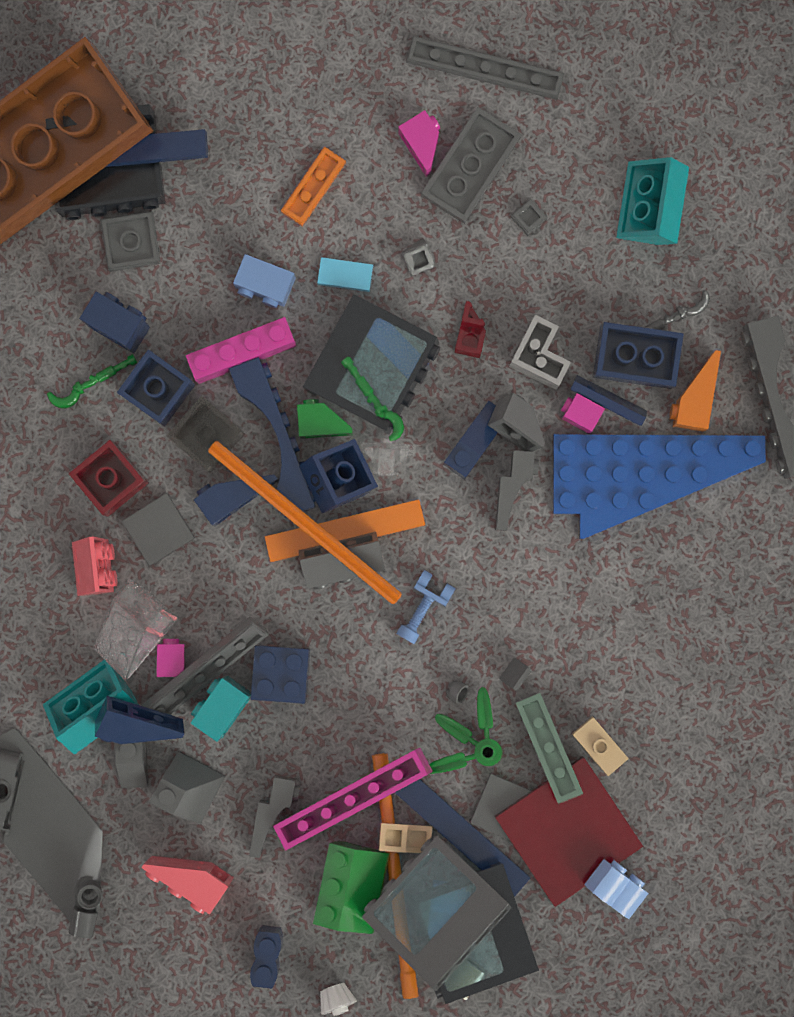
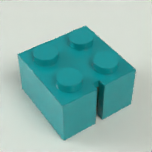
[191,676,251,742]

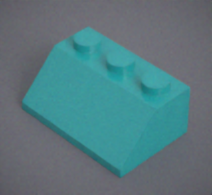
[616,157,689,245]
[43,657,139,755]

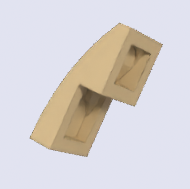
[378,823,432,853]

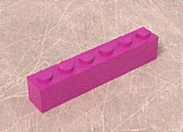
[273,748,433,851]

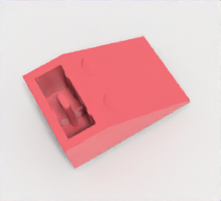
[72,536,118,596]
[141,856,234,915]

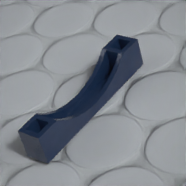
[229,357,316,519]

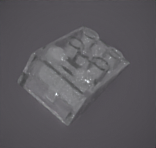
[93,579,178,681]

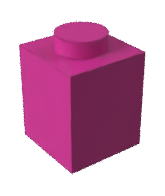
[561,393,605,434]
[157,638,185,677]

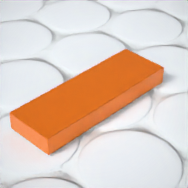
[281,147,346,227]

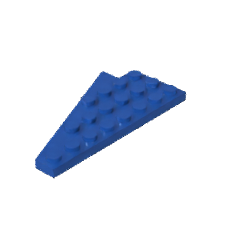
[553,434,766,539]

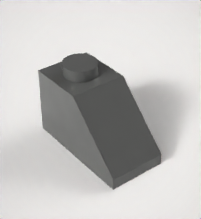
[488,393,545,452]
[115,742,148,788]

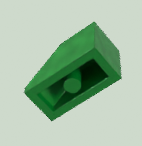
[297,399,353,439]

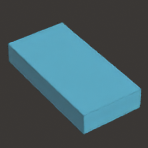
[317,257,373,292]

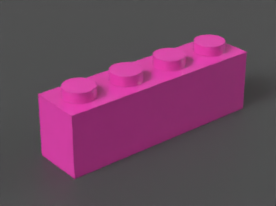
[185,317,296,384]

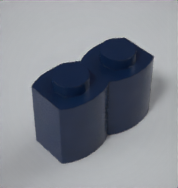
[250,925,283,989]

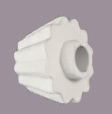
[320,983,357,1017]

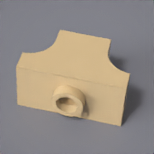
[572,717,629,776]

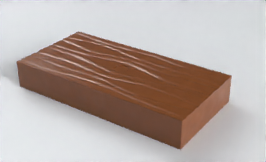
[0,37,154,245]

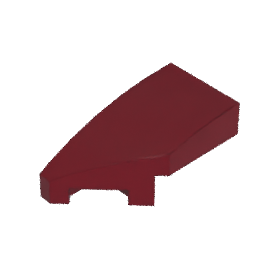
[454,301,486,358]

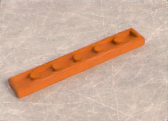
[264,500,425,562]

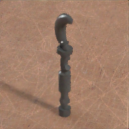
[645,290,710,330]

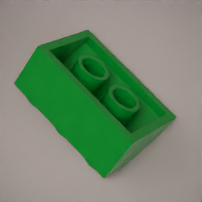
[313,840,390,934]

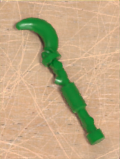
[47,354,138,409]
[341,357,404,441]

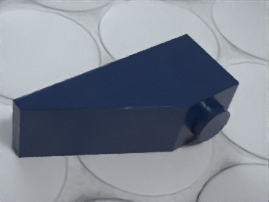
[443,401,498,480]
[193,475,279,527]
[95,695,184,744]

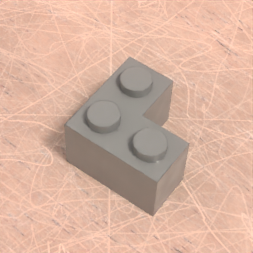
[509,315,571,390]

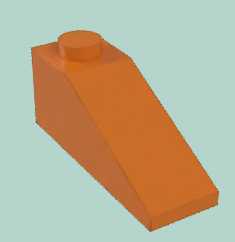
[669,350,721,432]

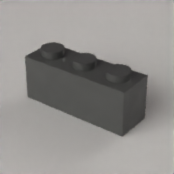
[299,532,385,589]

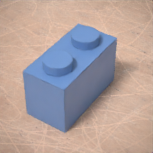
[233,254,296,308]

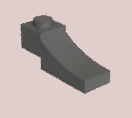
[495,450,539,531]
[249,775,301,858]

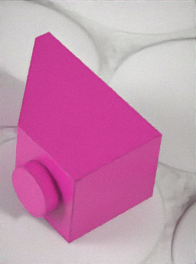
[398,110,440,177]

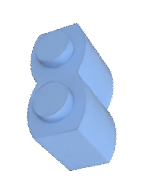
[584,859,649,919]

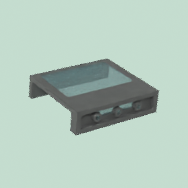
[362,836,512,991]

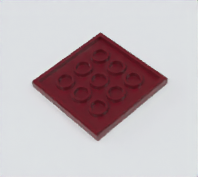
[494,756,644,907]

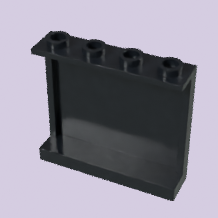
[46,104,166,220]

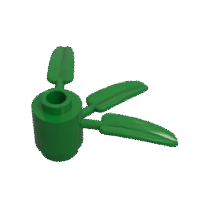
[429,687,503,774]

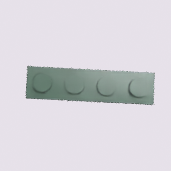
[516,693,583,804]

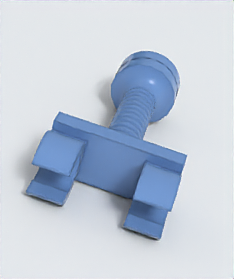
[396,570,456,644]

